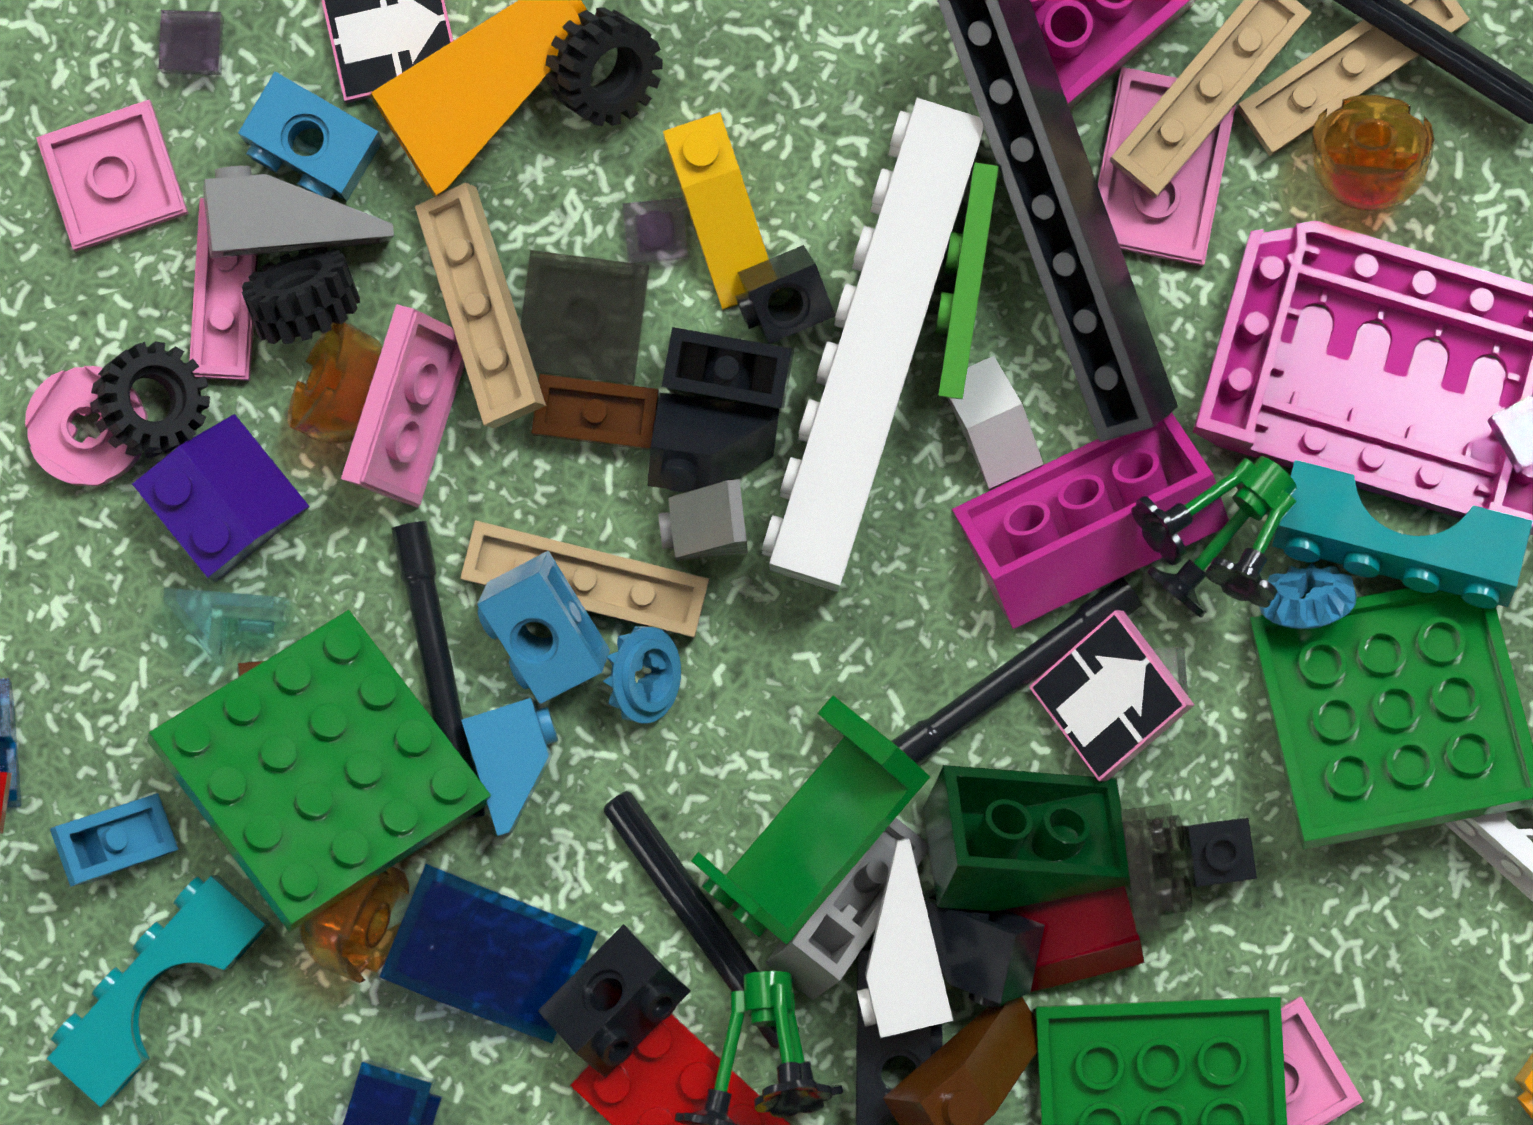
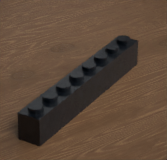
[937,0,1178,442]

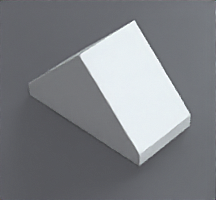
[939,356,1044,489]

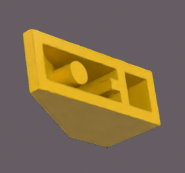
[663,112,779,310]

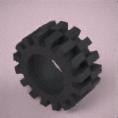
[545,8,663,126]
[241,247,360,344]
[90,341,210,458]

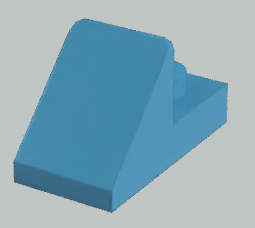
[50,793,179,887]

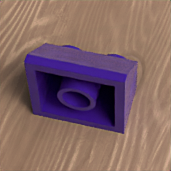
[132,414,310,582]

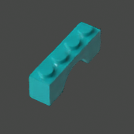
[1272,460,1533,608]
[47,875,271,1108]

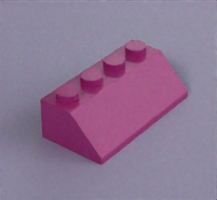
[952,412,1229,629]

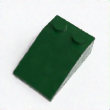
[923,765,1134,911]

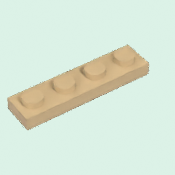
[1109,0,1311,199]
[1236,0,1470,156]
[415,182,546,429]
[460,520,709,638]

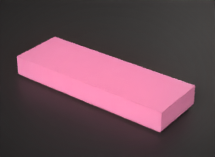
[189,198,258,381]

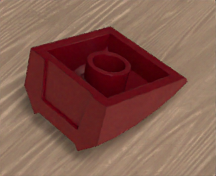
[1006,886,1145,992]

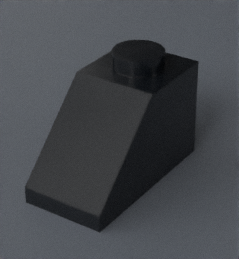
[647,393,779,492]
[922,888,1045,1007]

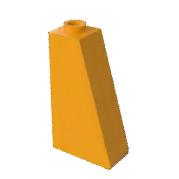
[370,0,587,197]

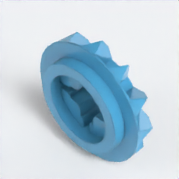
[1260,563,1357,629]
[603,626,681,724]

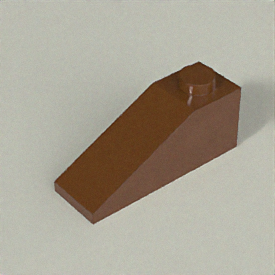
[883,996,1038,1125]

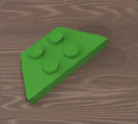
[935,162,999,400]

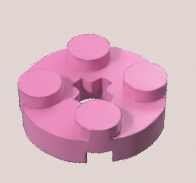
[25,366,148,486]

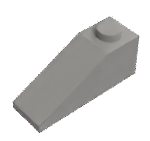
[203,166,394,259]
[658,479,748,561]
[766,818,929,1000]

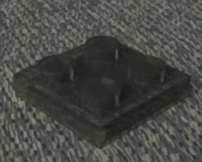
[521,250,650,386]
[1121,803,1192,933]

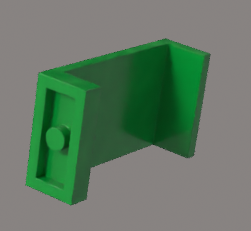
[691,695,930,945]

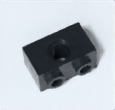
[661,327,794,409]
[538,924,691,1078]

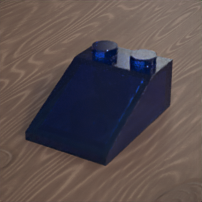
[379,863,598,1044]

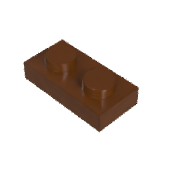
[531,374,659,450]

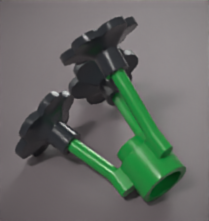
[1131,456,1297,618]
[674,971,843,1125]

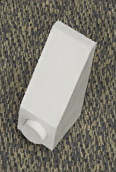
[857,838,953,1038]

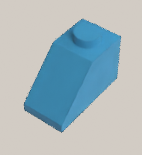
[461,698,559,836]

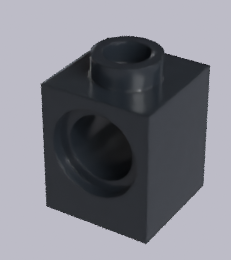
[735,245,836,344]
[1182,818,1257,887]

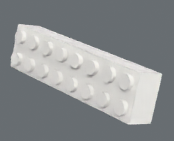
[762,98,984,592]

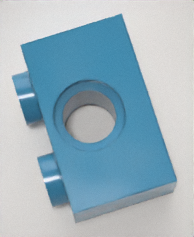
[238,72,383,201]
[477,551,610,704]

